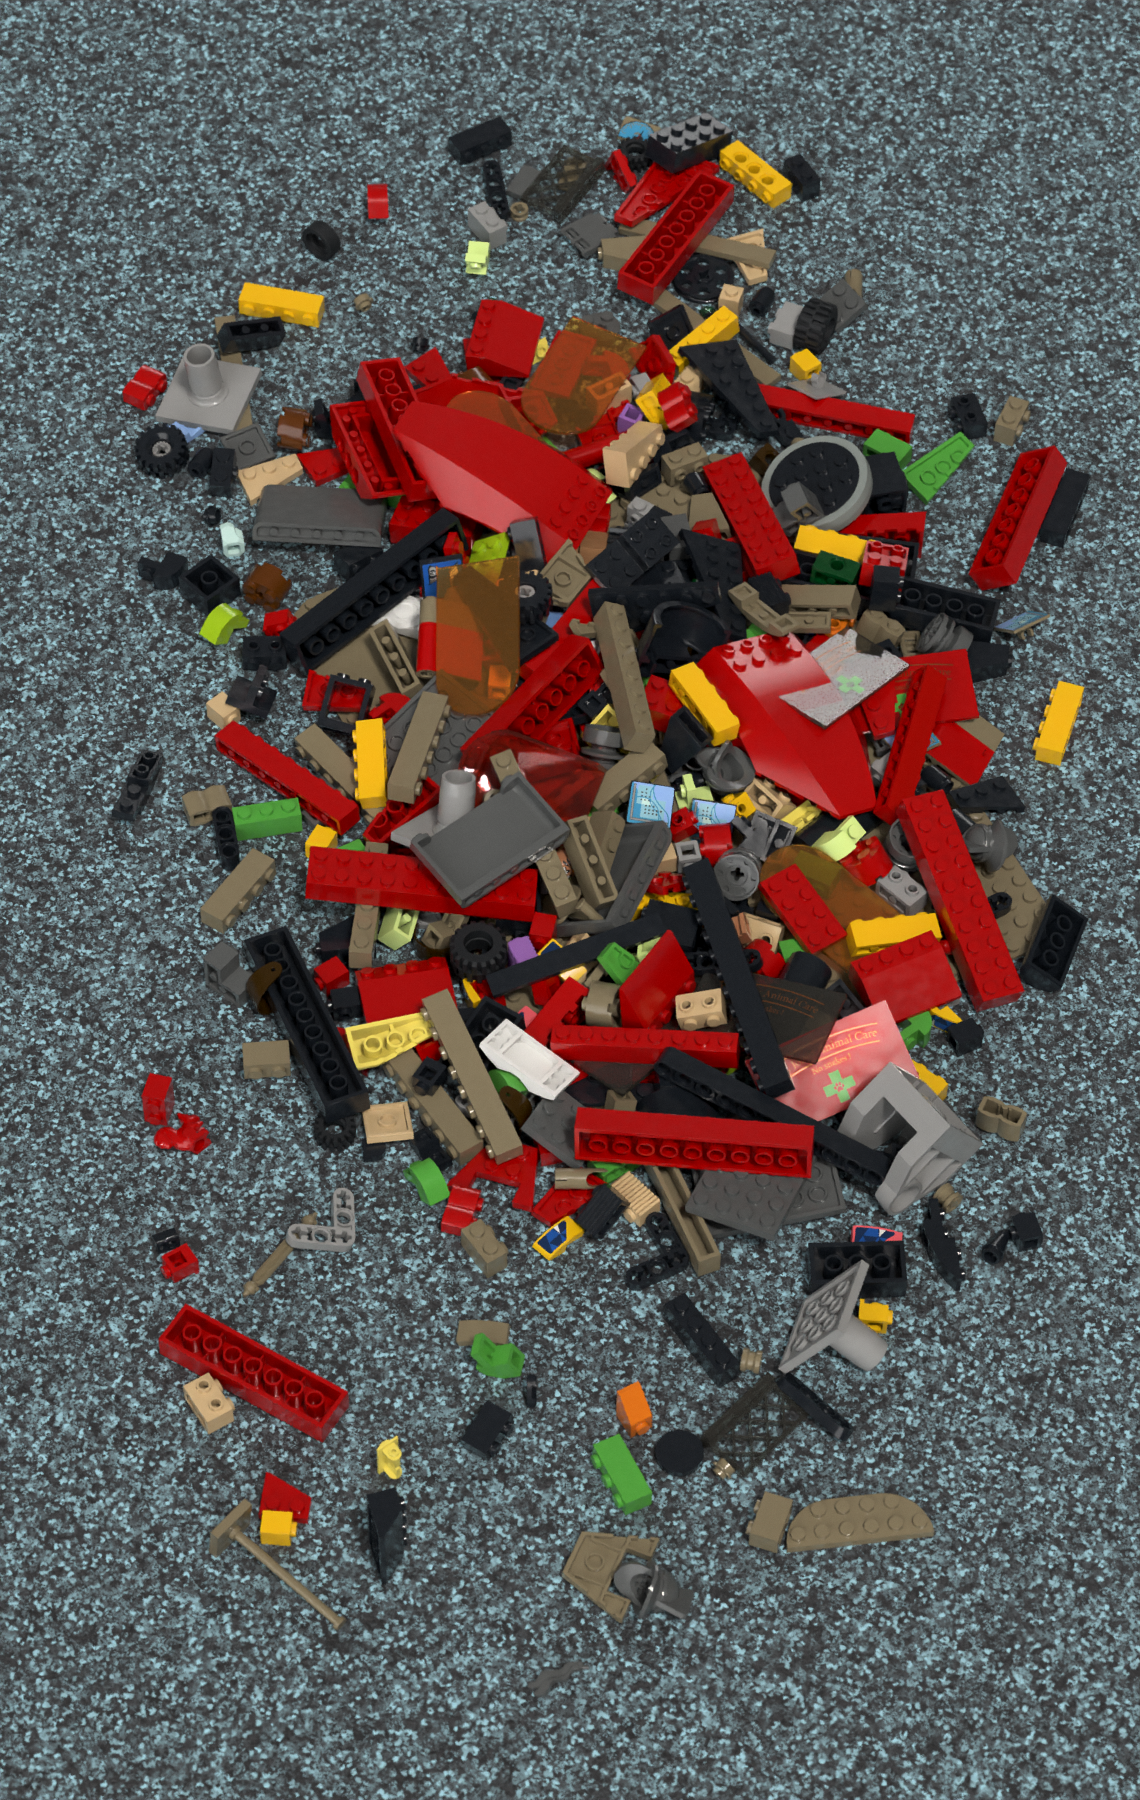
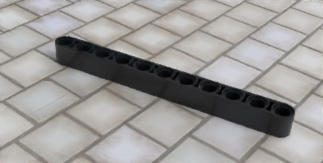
[654,1047,892,1186]

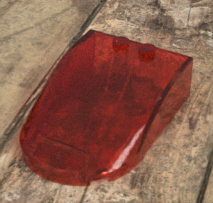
[458,730,607,849]

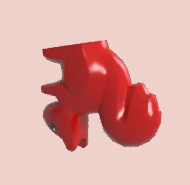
[153,1113,211,1155]

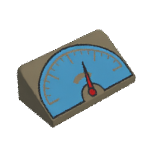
[617,116,661,141]

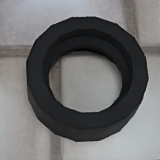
[302,220,341,261]

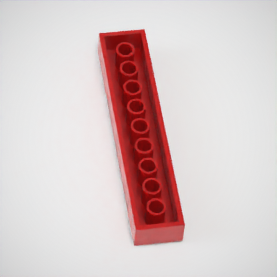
[896,789,1024,1012]
[305,846,538,922]
[574,1107,814,1178]

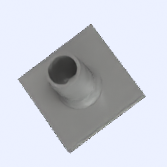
[155,343,262,434]
[391,769,476,847]
[778,1260,888,1374]

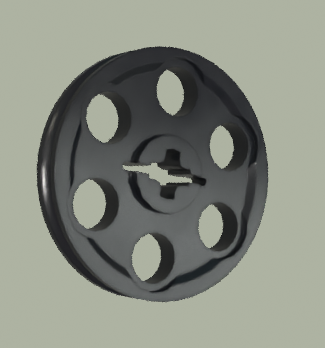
[673,254,734,304]

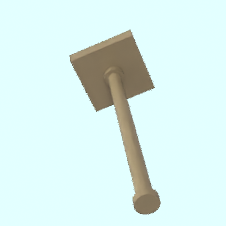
[209,1499,347,1631]

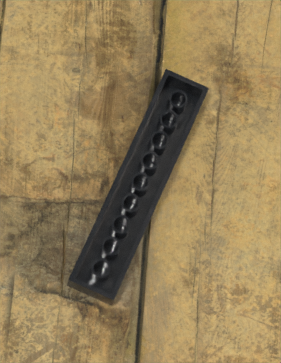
[279,507,469,675]
[781,549,1001,643]
[244,926,370,1124]

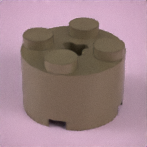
[581,980,622,1027]

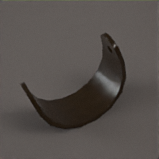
[413,923,451,965]
[246,962,283,1016]
[499,1086,533,1137]

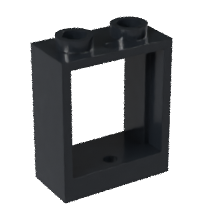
[317,673,376,737]

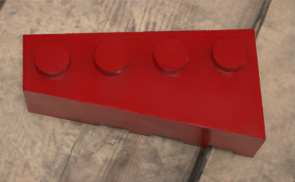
[838,512,926,558]
[362,777,440,854]
[524,976,589,1051]

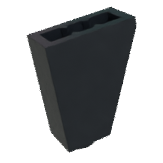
[967,641,1013,683]
[660,705,714,774]
[315,915,376,963]

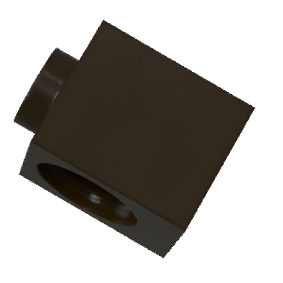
[748,442,780,478]

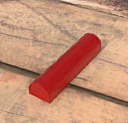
[562,430,627,467]

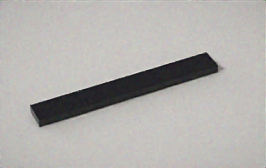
[485,912,666,998]

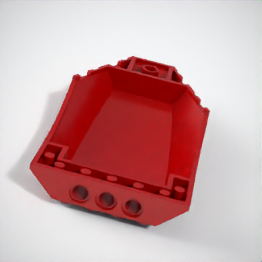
[329,372,558,499]
[392,401,612,564]
[696,632,876,820]

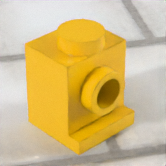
[858,1299,893,1334]

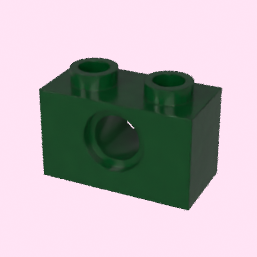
[810,550,861,585]

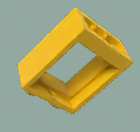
[635,373,671,430]

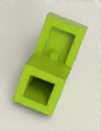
[199,603,250,645]

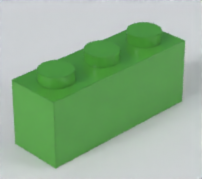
[232,797,303,841]
[590,1434,652,1516]

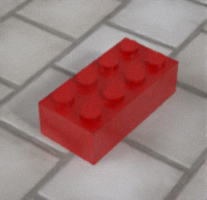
[389,496,484,556]

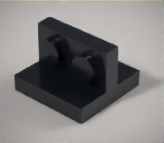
[643,304,693,350]
[225,664,278,719]

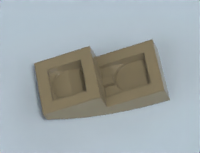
[456,1320,511,1346]

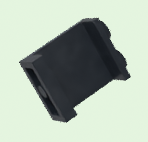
[596,463,662,502]

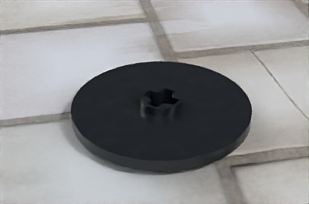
[564,1062,632,1107]

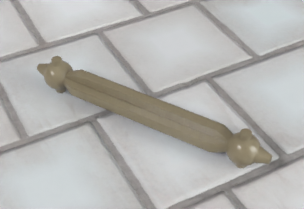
[242,1212,318,1297]

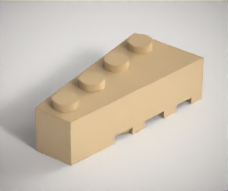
[602,421,665,488]

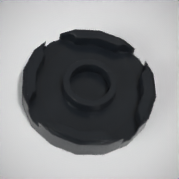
[655,1430,704,1477]

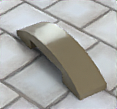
[728,582,800,636]

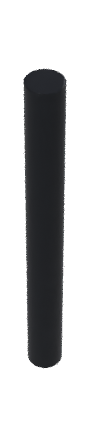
[716,306,777,364]

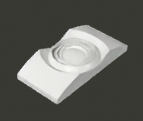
[371,596,423,639]
[479,1019,580,1100]

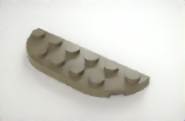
[786,1493,934,1553]

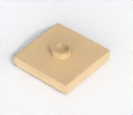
[361,1101,414,1144]

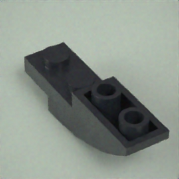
[112,749,164,822]
[921,1198,965,1291]

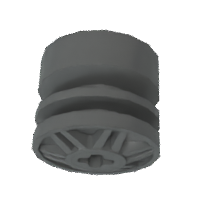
[916,613,973,654]
[580,724,626,771]
[882,818,919,874]
[714,847,762,901]

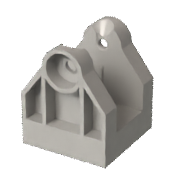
[837,1062,983,1216]

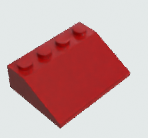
[465,299,545,378]
[619,930,696,1029]
[848,930,962,1024]
[355,957,458,1023]

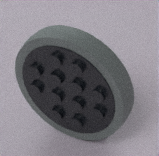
[761,436,873,537]

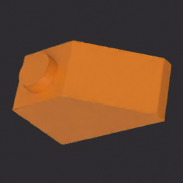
[616,1381,652,1438]

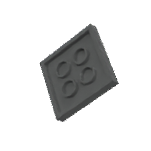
[521,1091,586,1168]

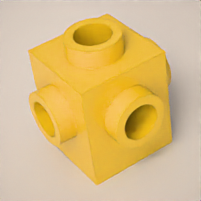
[721,791,756,818]

